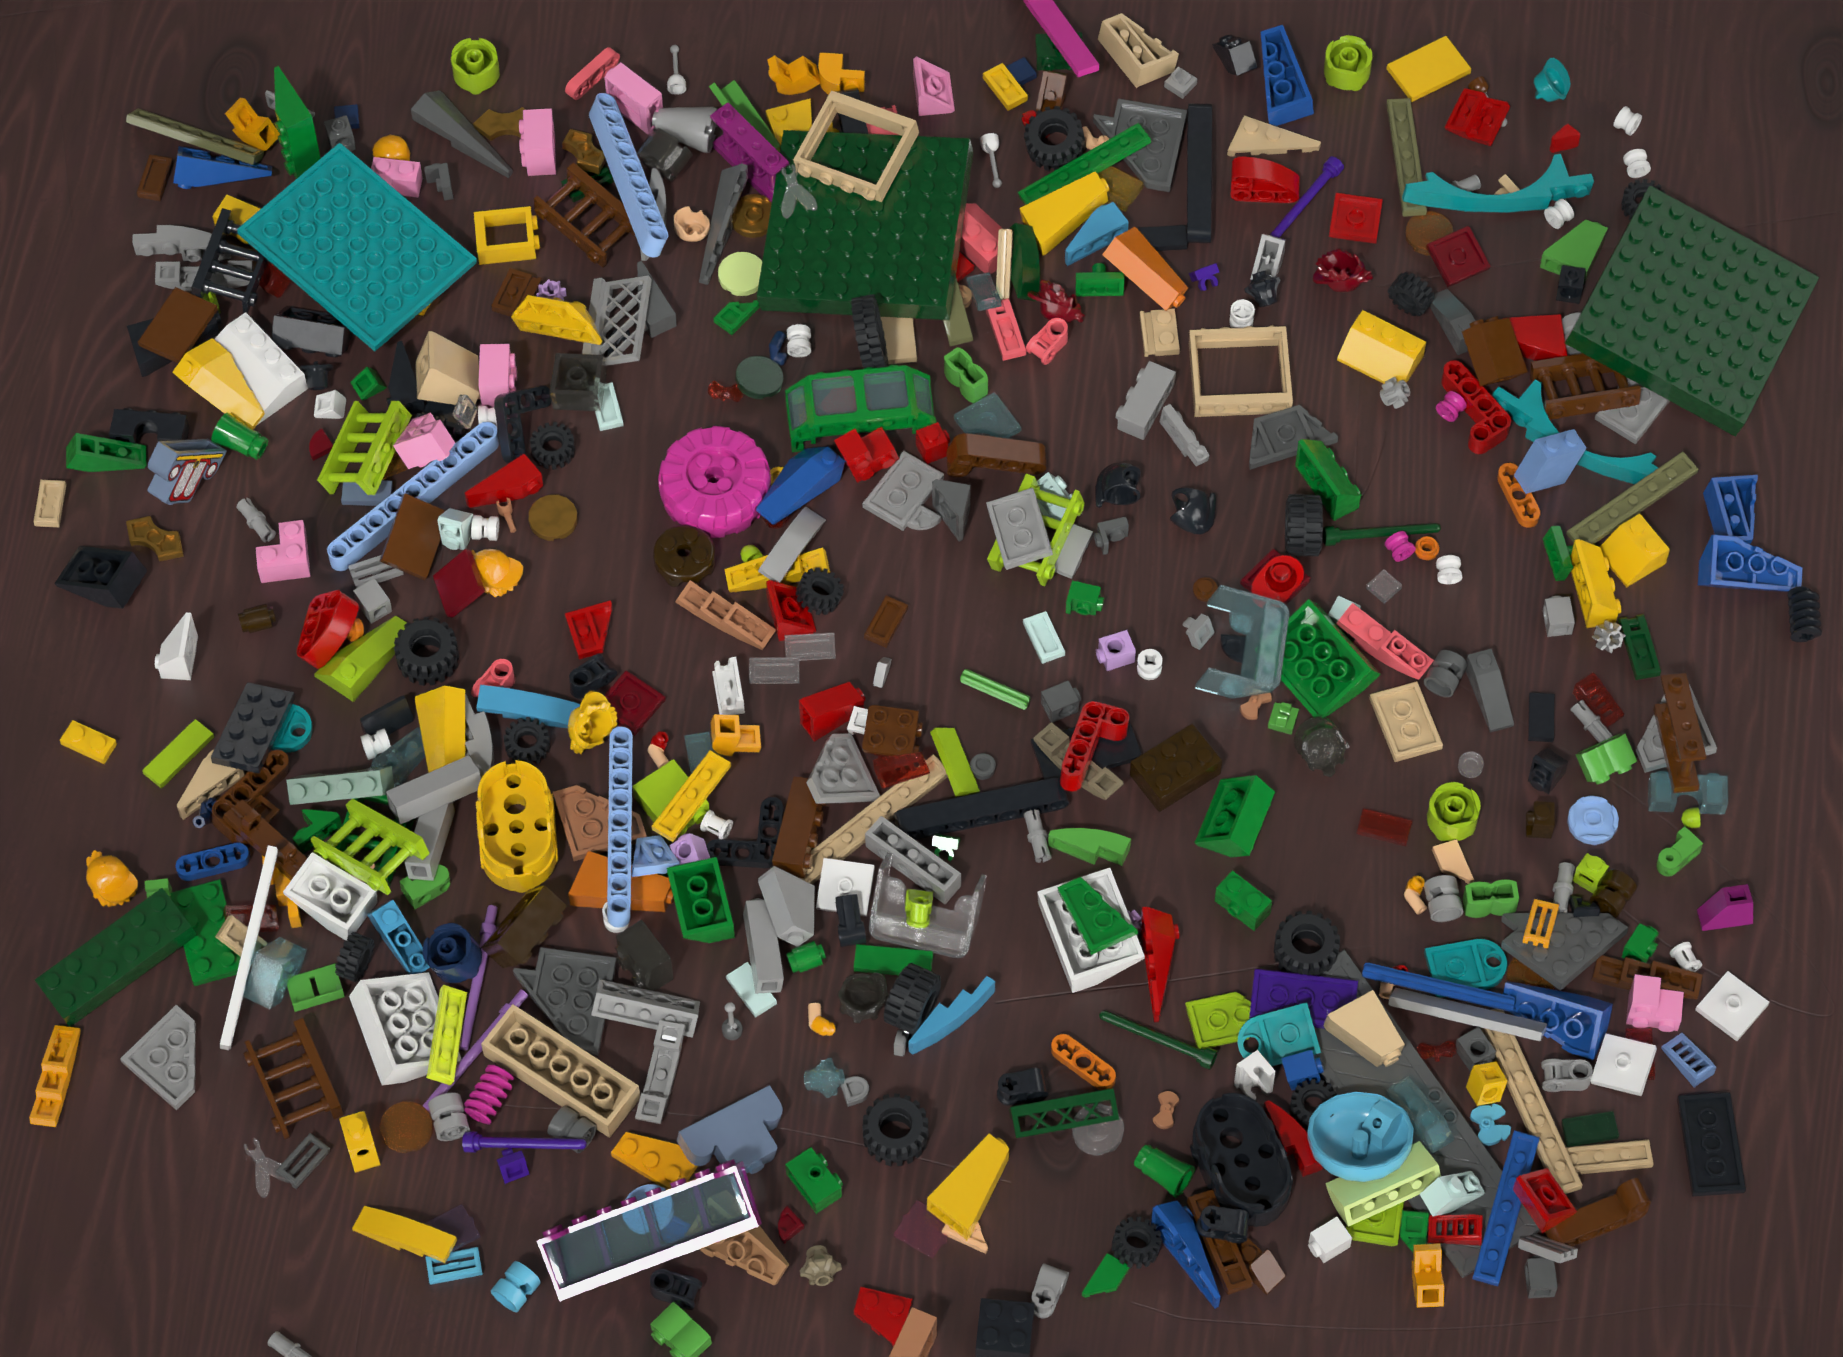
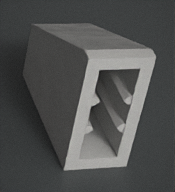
[758,866,815,947]

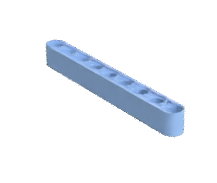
[589,93,668,257]
[327,422,499,571]
[607,727,632,928]

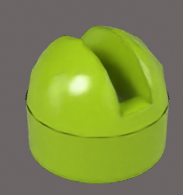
[741,545,762,563]
[1681,807,1700,828]

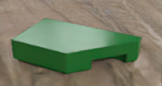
[713,300,760,335]

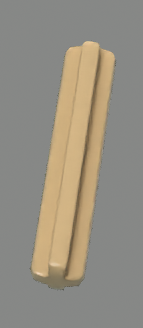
[996,228,1013,300]

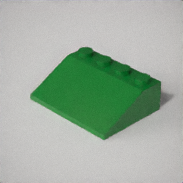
[274,66,321,179]
[1255,599,1381,722]

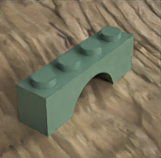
[286,766,395,805]

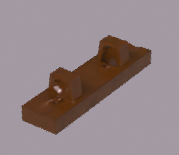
[223,800,307,881]
[1187,1189,1253,1295]

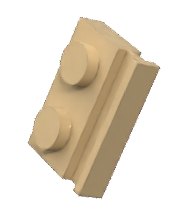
[1140,309,1180,357]

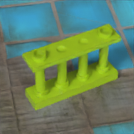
[317,401,412,495]
[987,474,1084,586]
[311,798,430,895]

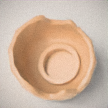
[674,206,710,242]

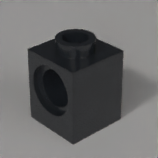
[1556,265,1586,304]

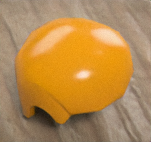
[372,134,410,161]

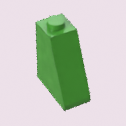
[1540,220,1608,284]

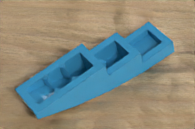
[476,685,580,728]
[908,976,995,1054]

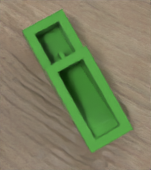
[1048,828,1131,866]

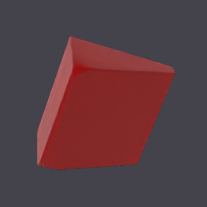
[1550,124,1580,153]

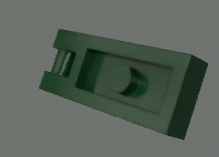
[1618,614,1661,680]

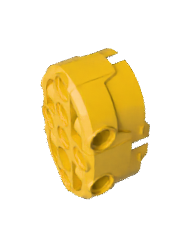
[476,760,558,893]

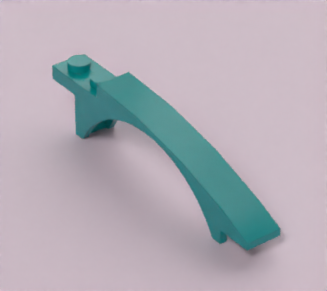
[1402,154,1594,213]
[1492,379,1658,484]

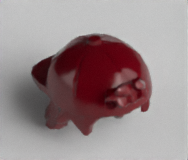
[1313,248,1373,292]
[1027,280,1085,323]

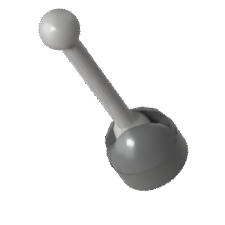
[722,1002,743,1040]

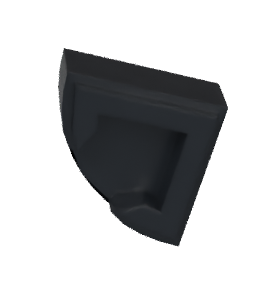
[1220,634,1246,663]
[1569,896,1600,917]

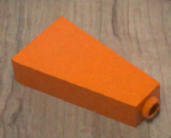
[1102,227,1188,311]
[568,851,674,912]

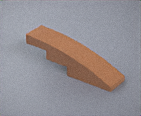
[675,580,776,650]

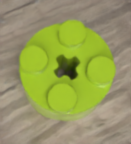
[1324,35,1373,91]
[451,38,500,95]
[1427,782,1481,841]

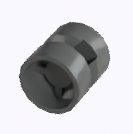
[1424,650,1468,697]
[547,1105,597,1153]

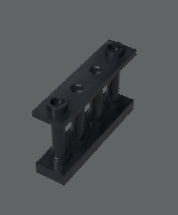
[191,208,268,314]

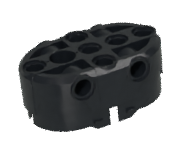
[1190,1093,1293,1227]

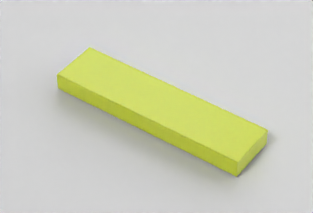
[426,985,467,1085]

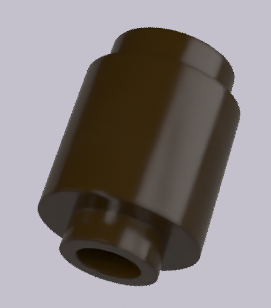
[238,604,276,633]

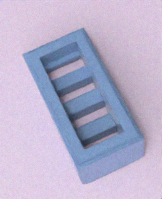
[1661,1033,1716,1087]

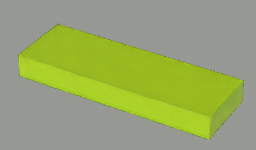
[142,719,214,789]
[930,728,980,796]

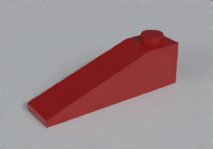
[1140,907,1179,1022]

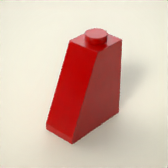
[1503,314,1567,361]
[799,682,865,742]

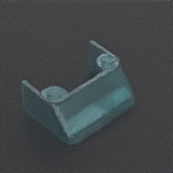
[1195,585,1289,699]

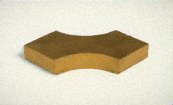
[473,107,526,141]
[562,129,606,174]
[126,516,184,562]

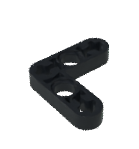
[494,386,552,464]
[706,797,784,868]

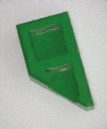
[1400,1210,1429,1253]
[1082,1253,1130,1298]

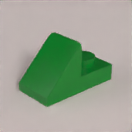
[292,809,342,855]

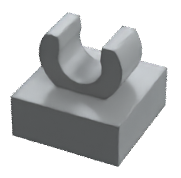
[1164,67,1197,99]
[1183,613,1215,650]

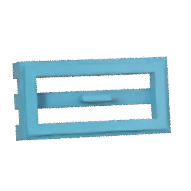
[425,1247,483,1285]

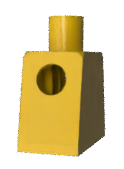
[339,1111,380,1173]

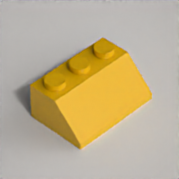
[1337,310,1426,384]
[1571,539,1621,628]

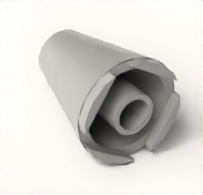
[652,107,718,153]

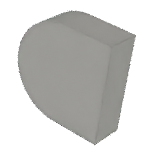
[839,1076,869,1107]

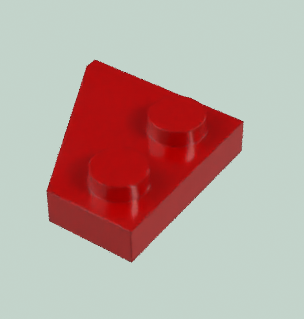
[565,600,612,660]

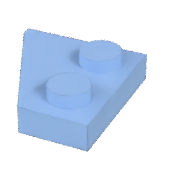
[631,835,679,877]

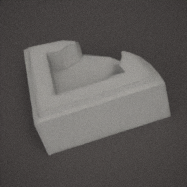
[907,505,941,530]
[873,657,892,688]
[894,1029,909,1056]

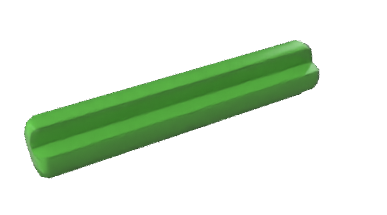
[960,669,1030,710]

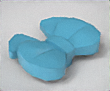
[1470,1104,1511,1146]

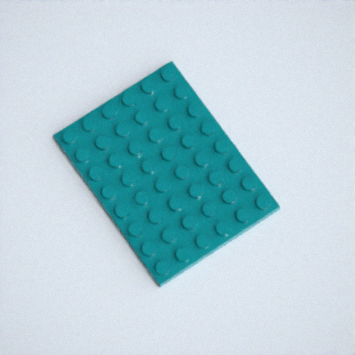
[237,143,477,351]

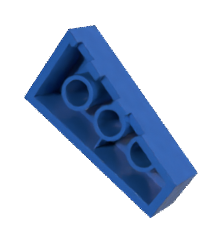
[1261,25,1314,126]

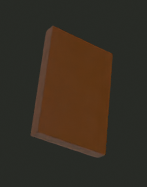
[138,287,218,363]
[380,493,445,580]

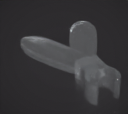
[781,164,818,219]
[244,1138,295,1198]

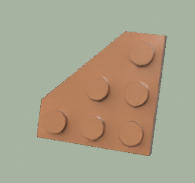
[553,785,647,861]

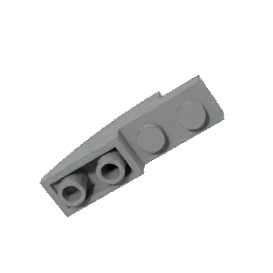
[132,225,231,262]
[465,694,494,774]

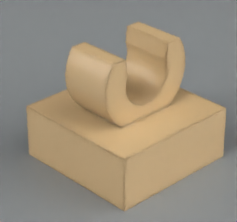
[1494,174,1520,195]

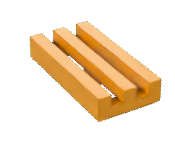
[1523,899,1559,948]

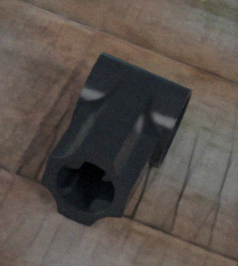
[835,894,866,947]

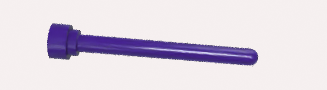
[1270,156,1344,238]
[462,1131,587,1153]

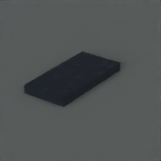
[1031,721,1142,780]
[1677,1092,1746,1197]

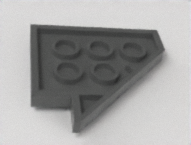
[1093,99,1187,192]
[1501,913,1628,991]
[513,947,617,1056]

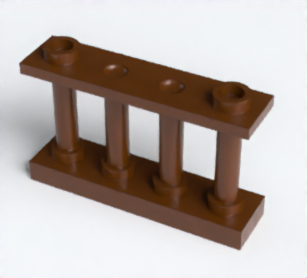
[534,162,636,268]
[1530,353,1641,420]
[1653,673,1707,793]
[243,1018,344,1139]

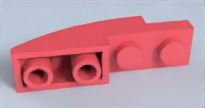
[1336,603,1434,680]

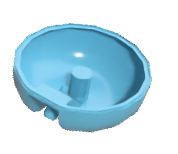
[1307,1092,1414,1182]

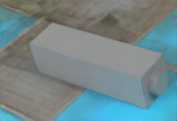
[386,755,484,824]
[405,802,455,881]
[743,898,784,994]

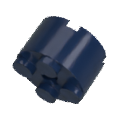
[422,923,482,983]

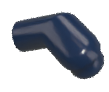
[769,331,787,366]
[193,797,217,828]

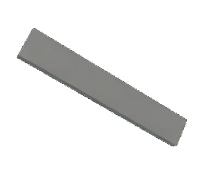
[1388,988,1547,1041]

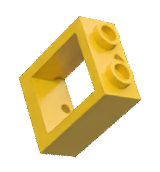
[474,206,540,265]

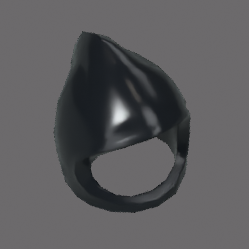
[1095,462,1141,508]
[1170,487,1216,535]

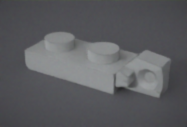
[1159,404,1209,466]

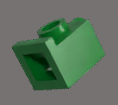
[1066,580,1104,616]
[1622,923,1659,963]

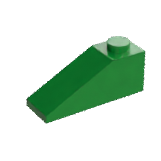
[66,433,146,472]

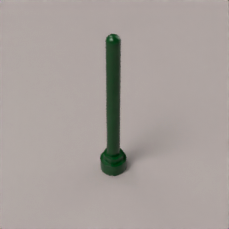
[1323,523,1441,546]
[1099,1010,1218,1070]

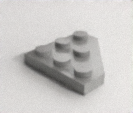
[1636,684,1717,773]
[806,733,880,804]
[120,1005,196,1110]

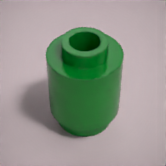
[786,941,826,973]

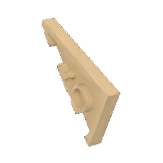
[1227,116,1321,157]

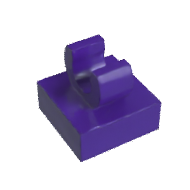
[1189,263,1219,291]
[497,1148,530,1184]

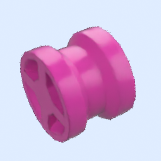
[1436,391,1467,422]
[1385,531,1416,562]

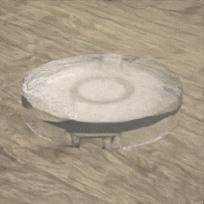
[1072,1104,1124,1156]

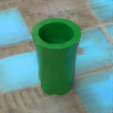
[211,412,268,460]
[1134,1145,1195,1198]

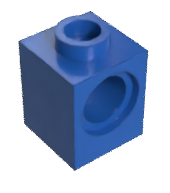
[1282,1050,1324,1091]

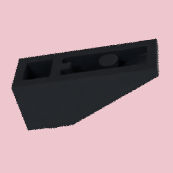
[386,341,425,415]

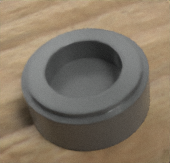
[970,753,996,780]

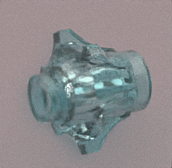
[804,1058,845,1098]

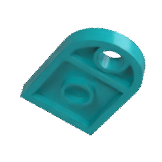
[271,704,313,753]
[1424,939,1507,998]
[1238,1002,1321,1066]

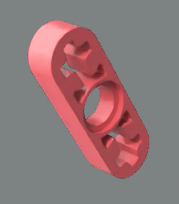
[565,47,620,100]

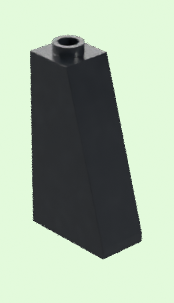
[127,310,222,377]

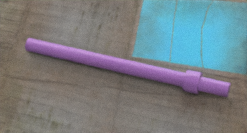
[459,905,498,1050]
[422,990,528,1113]

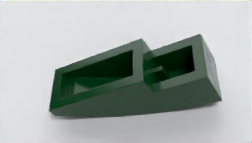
[1009,223,1040,301]

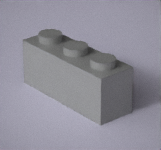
[1115,361,1176,440]

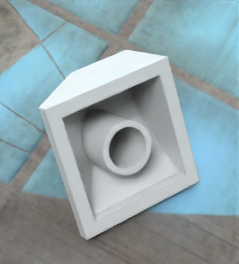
[155,612,198,680]

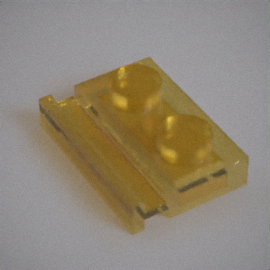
[1098,166,1144,212]

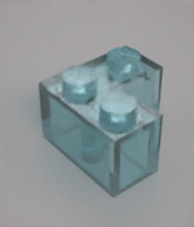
[243,937,307,1009]

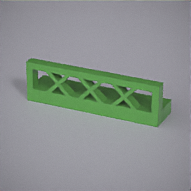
[709,80,781,152]

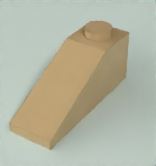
[177,750,244,820]

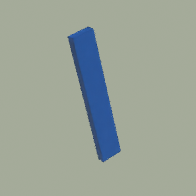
[1472,1130,1540,1286]

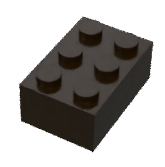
[1130,723,1222,812]
[481,885,567,968]

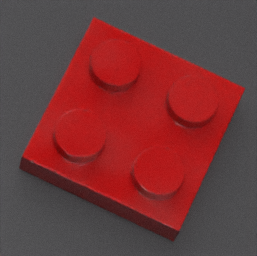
[1329,193,1383,244]

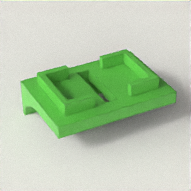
[285,964,345,1012]

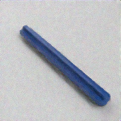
[1362,963,1515,1012]

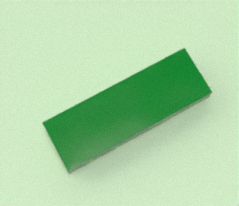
[854,944,933,976]

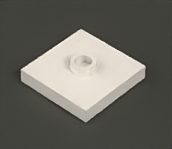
[816,858,875,916]
[1696,971,1769,1041]
[1591,1034,1657,1096]

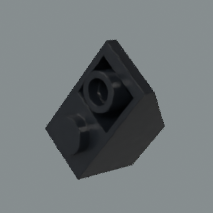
[1212,34,1257,76]
[1528,748,1568,795]

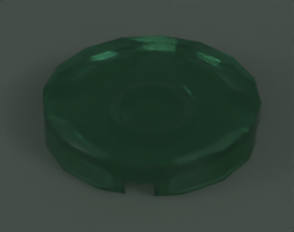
[735,356,784,399]

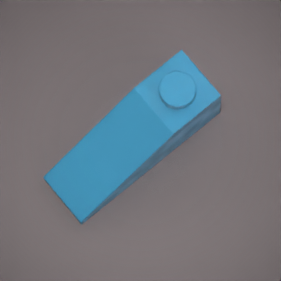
[1065,202,1129,266]

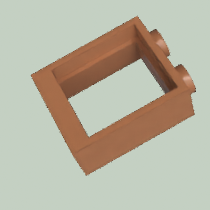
[889,1307,937,1357]

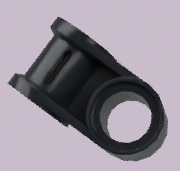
[569,653,617,699]
[997,1068,1049,1105]
[1196,1206,1249,1243]
[650,1268,703,1310]

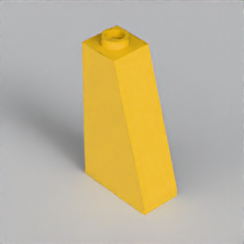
[1019,171,1109,256]
[415,686,465,772]
[927,1133,1009,1241]

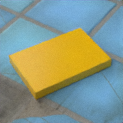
[1387,36,1471,102]

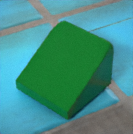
[350,367,387,401]

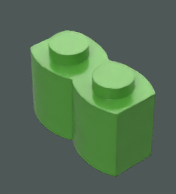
[944,347,988,404]
[1575,734,1637,785]
[1463,880,1519,918]
[650,1302,712,1357]

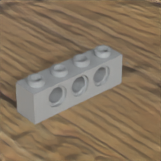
[865,816,961,904]

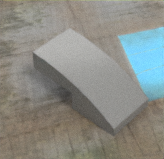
[1055,524,1093,579]

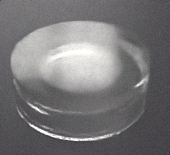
[1458,751,1484,778]

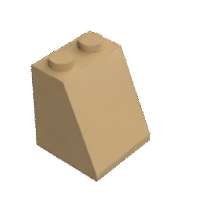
[416,331,481,408]
[1323,990,1405,1067]

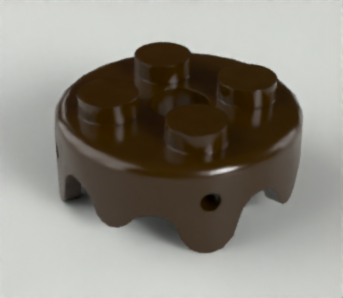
[653,525,715,587]

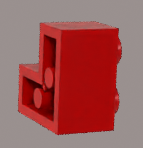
[834,426,899,483]

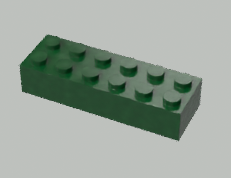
[35,888,197,1027]

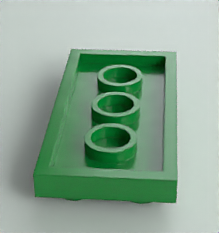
[170,879,241,986]

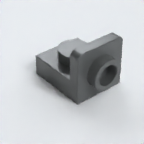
[424,163,454,201]
[1094,517,1129,555]

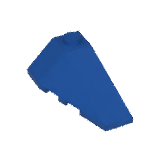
[173,146,272,189]
[756,447,845,525]
[1698,535,1802,592]
[1503,981,1613,1060]
[1151,1201,1220,1309]

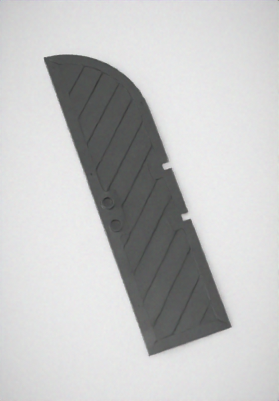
[1314,949,1540,1278]

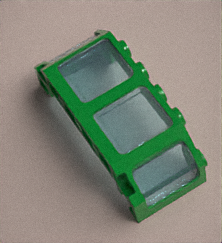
[785,365,936,452]

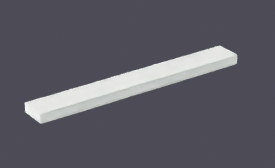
[220,845,278,1051]

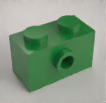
[1215,870,1272,931]
[785,1147,843,1214]

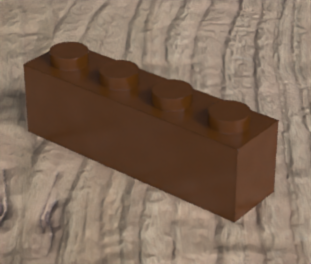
[772,776,827,878]

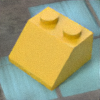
[1600,514,1670,588]

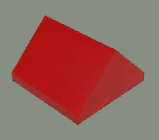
[766,580,816,641]
[1513,1168,1577,1233]

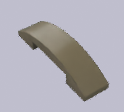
[1034,722,1123,800]

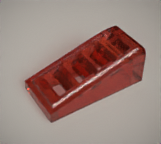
[1573,672,1624,728]
[873,752,930,789]

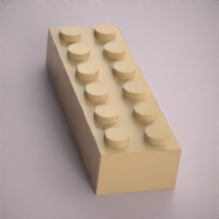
[481,1004,640,1138]

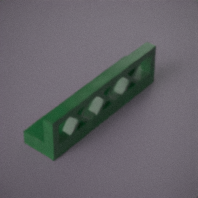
[1009,1088,1119,1139]

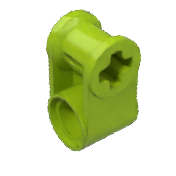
[905,889,933,928]

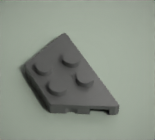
[1249,405,1338,470]

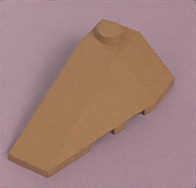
[686,1190,789,1285]

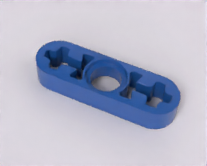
[175,843,250,881]

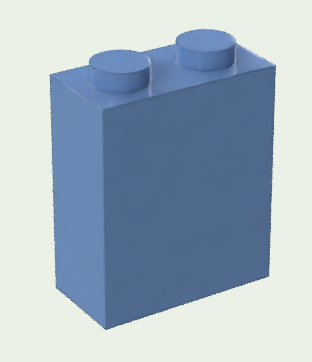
[1514,429,1586,494]

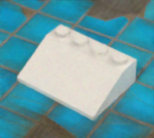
[215,312,308,426]
[1037,868,1145,993]
[349,972,461,1085]

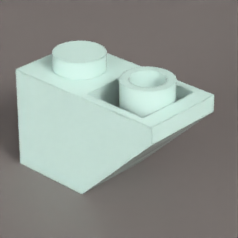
[437,508,473,550]
[1420,1171,1485,1216]

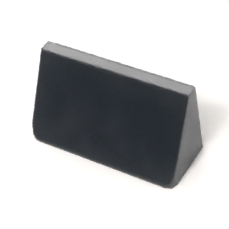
[360,695,414,736]

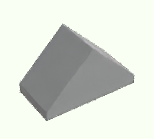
[1250,233,1286,280]

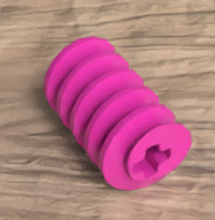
[464,1065,514,1125]

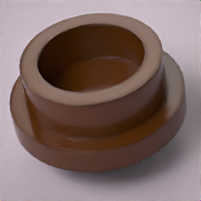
[1193,577,1218,602]

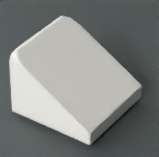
[314,390,346,419]

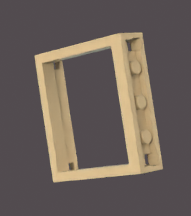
[793,90,919,202]
[1189,325,1293,417]

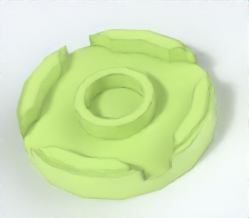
[718,252,762,296]

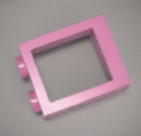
[605,62,663,134]

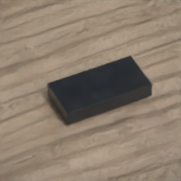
[1138,225,1187,251]
[1528,692,1555,742]

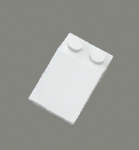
[283,852,378,940]

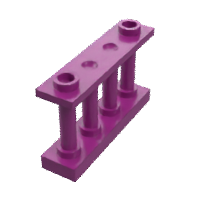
[710,103,789,203]

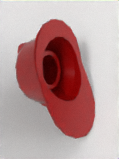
[1251,555,1304,608]

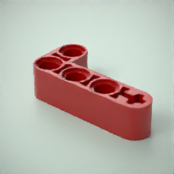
[1441,360,1511,454]
[1060,701,1129,792]

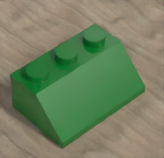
[1295,439,1361,521]
[1194,775,1275,858]
[667,857,735,943]

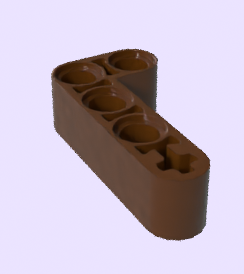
[946,433,1046,477]
[212,750,289,845]
[1545,1178,1651,1247]

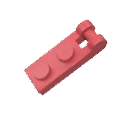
[985,298,1026,361]

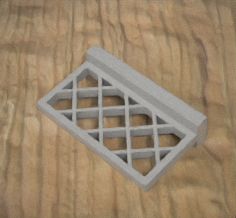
[581,275,652,373]

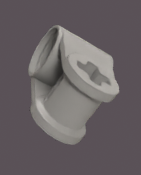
[1541,1059,1593,1092]
[1031,1263,1069,1319]

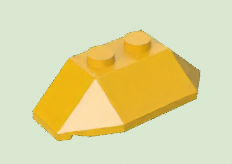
[511,295,602,345]

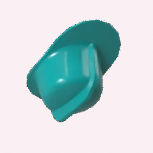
[1534,58,1571,102]

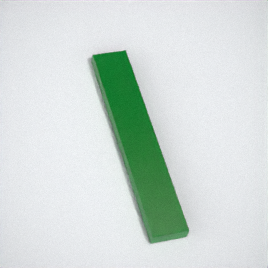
[1018,123,1152,205]

